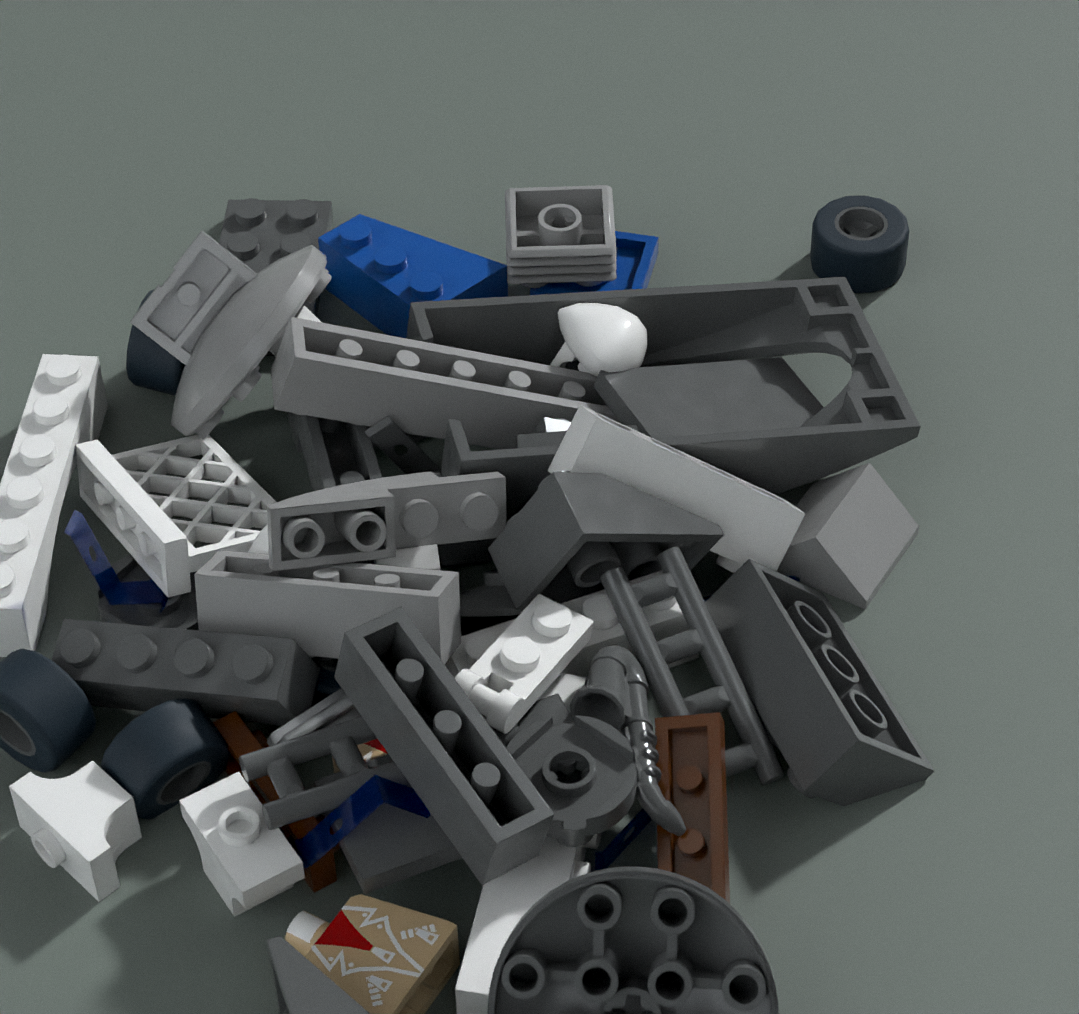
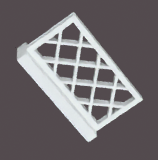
[75,434,276,598]

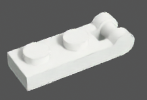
[455,594,594,734]

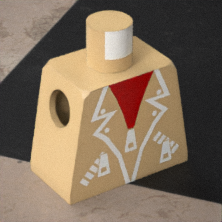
[285,894,460,1014]

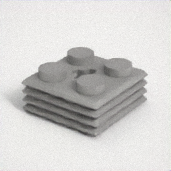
[505,185,617,288]

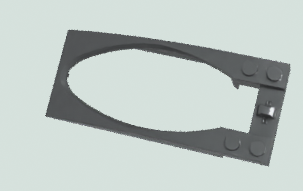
[287,277,921,566]

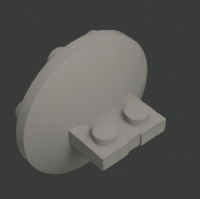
[130,230,332,439]

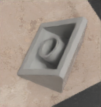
[776,463,919,610]

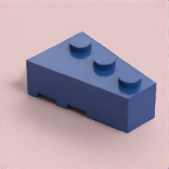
[318,214,508,338]

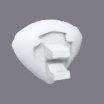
[550,303,647,377]

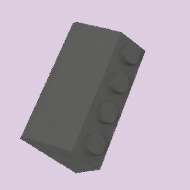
[705,559,935,806]

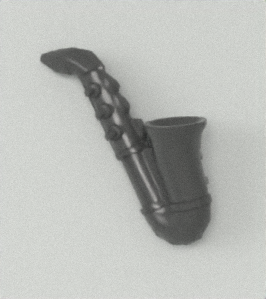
[570,645,686,836]

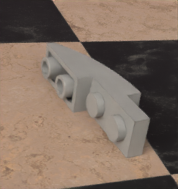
[267,471,506,571]

